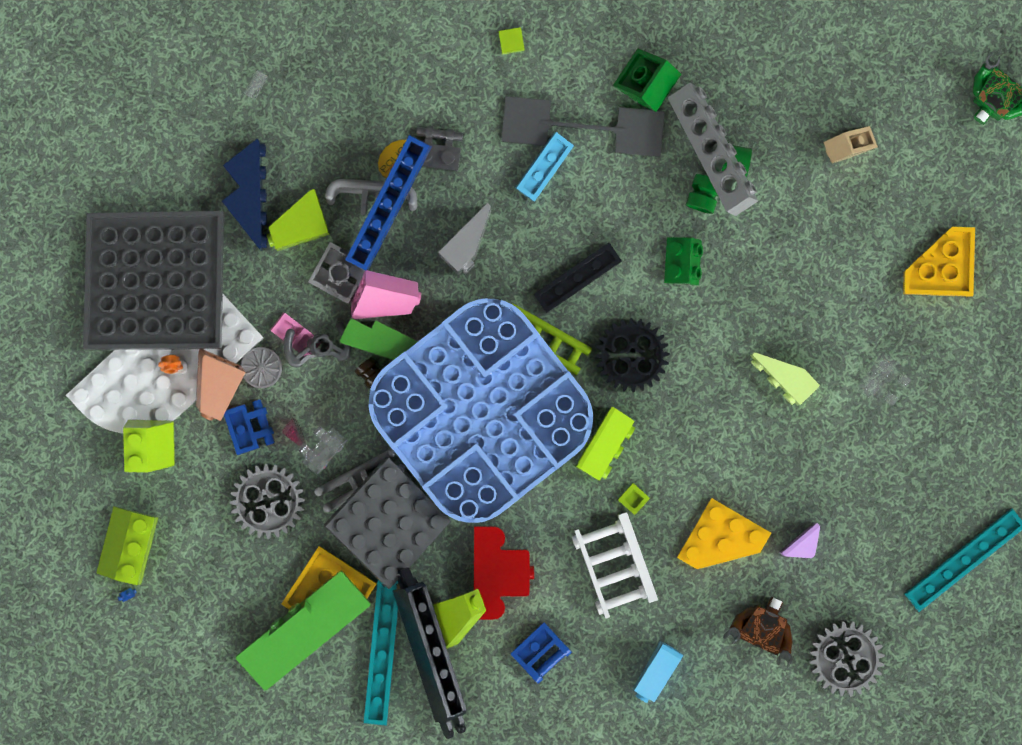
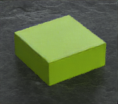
[498,27,525,55]
[618,483,650,515]

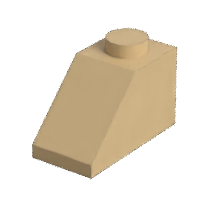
[824,126,878,163]

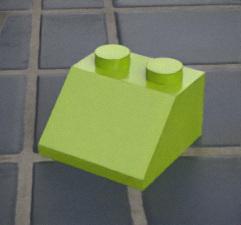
[123,420,175,473]

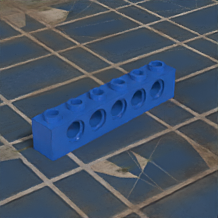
[345,135,432,271]

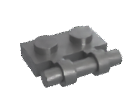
[417,126,463,171]

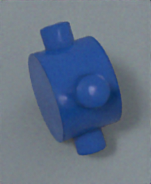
[118,588,137,602]

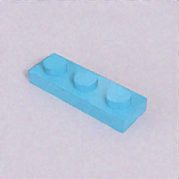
[515,132,574,201]

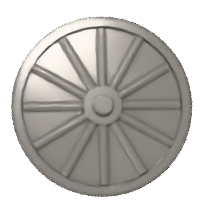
[241,347,282,388]

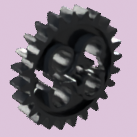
[595,318,670,393]

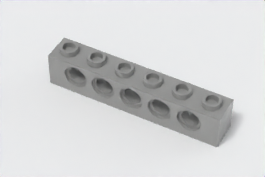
[668,83,758,216]

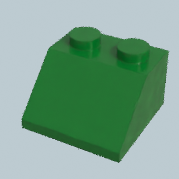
[613,48,682,112]

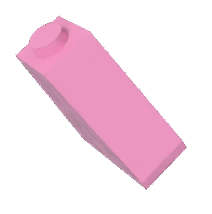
[351,270,421,319]

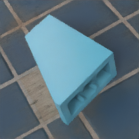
[633,641,683,703]

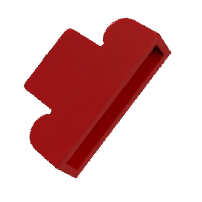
[474,526,534,620]

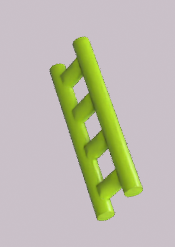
[512,303,592,376]

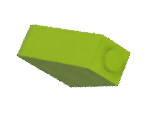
[267,189,330,251]
[433,589,486,649]

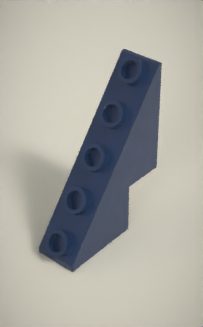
[222,139,268,251]

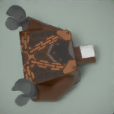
[723,597,793,668]

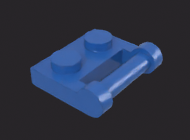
[510,622,572,684]

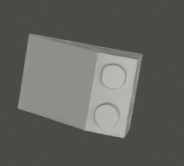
[438,203,491,275]

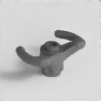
[284,322,352,368]

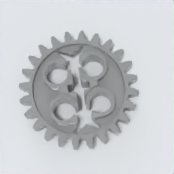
[230,464,306,539]
[809,621,885,697]

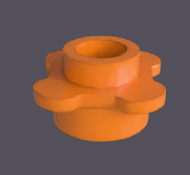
[158,355,183,374]

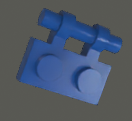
[224,399,275,455]

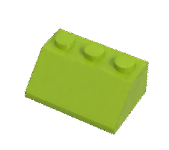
[575,407,635,481]
[96,506,158,585]

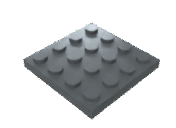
[323,457,451,589]

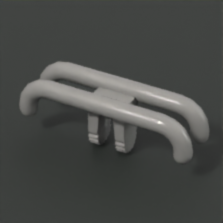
[325,179,418,215]
[314,448,406,512]

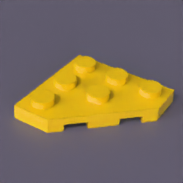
[903,227,975,297]
[677,498,771,569]
[281,546,377,609]

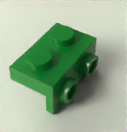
[664,237,703,285]

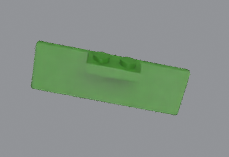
[236,571,370,691]

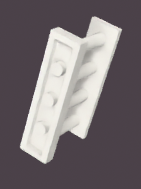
[572,512,658,618]

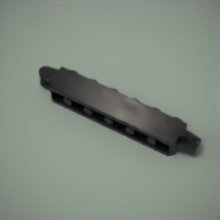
[393,568,467,739]

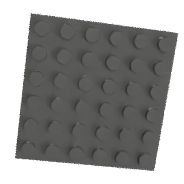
[83,211,224,351]

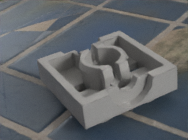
[308,242,365,304]

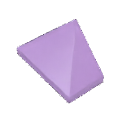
[780,522,820,558]

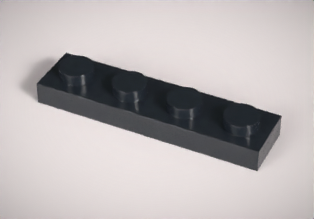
[534,243,622,314]

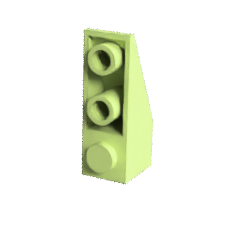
[750,352,820,405]

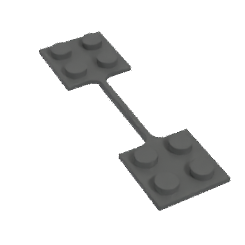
[501,96,665,157]

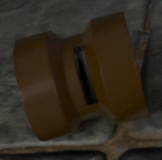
[354,357,382,389]

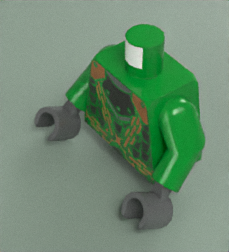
[973,52,1022,125]

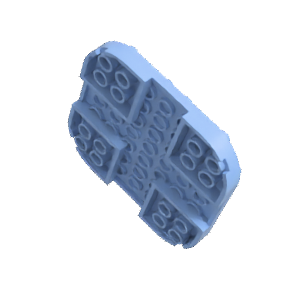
[369,298,593,523]

